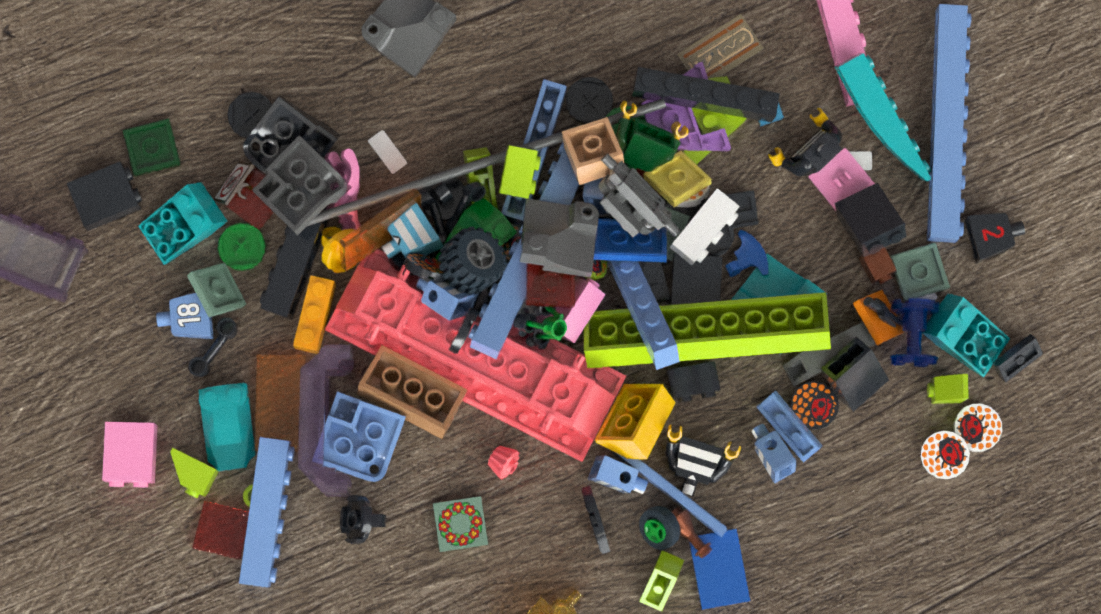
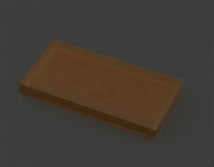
[339,189,421,271]
[255,355,306,452]

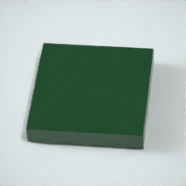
[123,118,181,177]

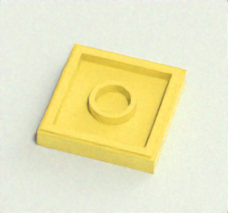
[644,151,711,207]

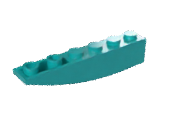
[834,53,931,181]

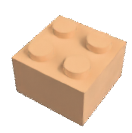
[562,117,624,185]

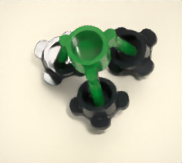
[514,291,567,350]

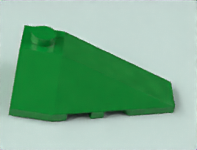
[428,197,517,279]

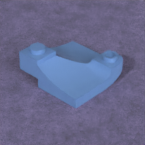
[312,391,406,482]

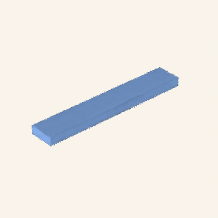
[606,448,727,538]

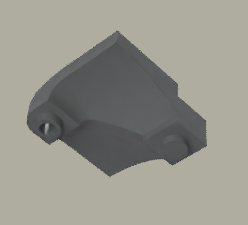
[361,0,457,78]
[252,136,347,235]
[520,199,599,278]

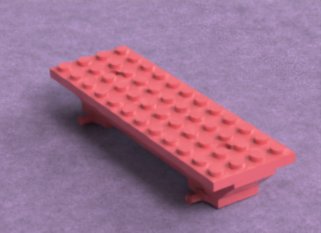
[325,245,626,462]

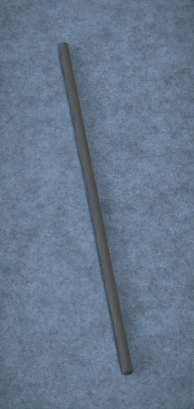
[306,98,666,227]

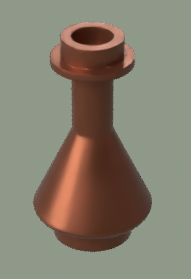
[672,507,712,559]

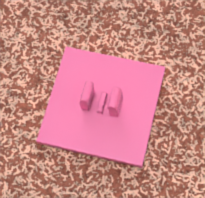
[808,148,875,211]

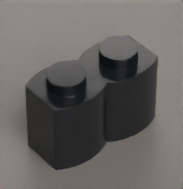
[667,361,721,403]

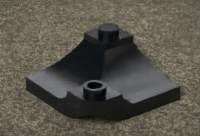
[243,95,341,175]

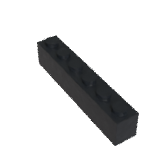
[631,67,780,123]
[260,185,339,320]

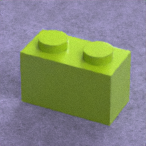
[499,145,541,199]

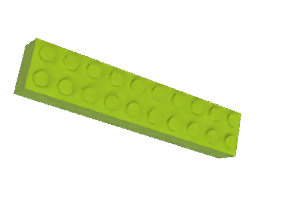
[584,292,831,368]

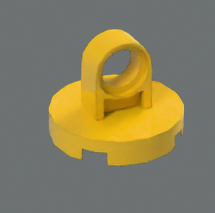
[321,227,367,273]

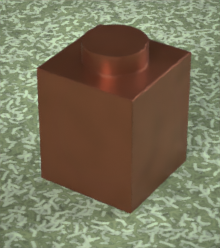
[859,247,897,285]

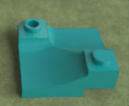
[732,254,827,354]

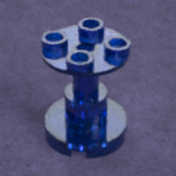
[889,298,939,367]

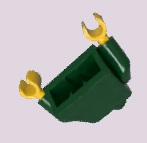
[616,101,689,172]

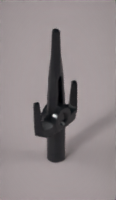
[863,297,910,330]

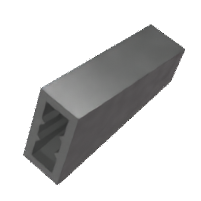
[783,322,876,387]

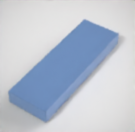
[756,391,823,462]

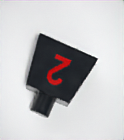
[964,213,1025,264]

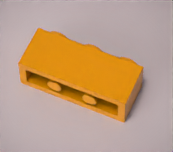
[293,275,336,355]

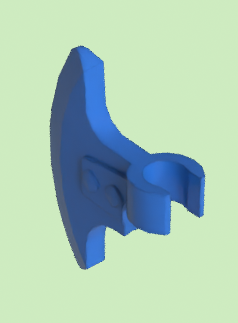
[725,230,769,277]

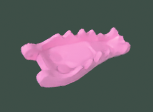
[325,149,361,232]

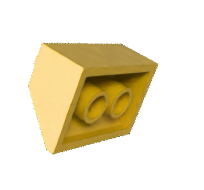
[595,384,676,459]

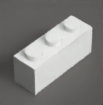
[669,189,740,265]

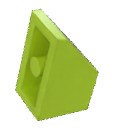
[927,374,969,404]
[170,448,219,499]
[639,550,684,611]

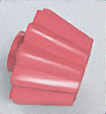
[488,446,520,480]

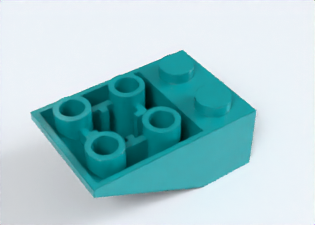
[138,182,227,265]
[921,293,1010,377]

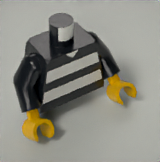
[768,108,842,176]
[665,424,741,497]

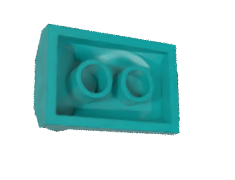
[198,383,256,471]

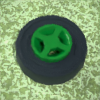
[639,506,681,550]

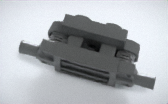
[598,153,681,237]

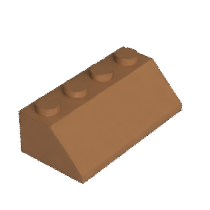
[357,345,467,439]

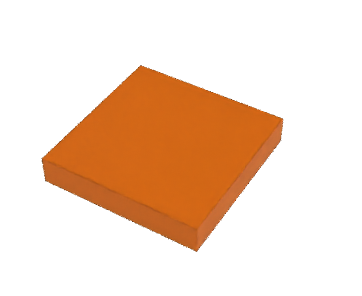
[853,290,906,345]

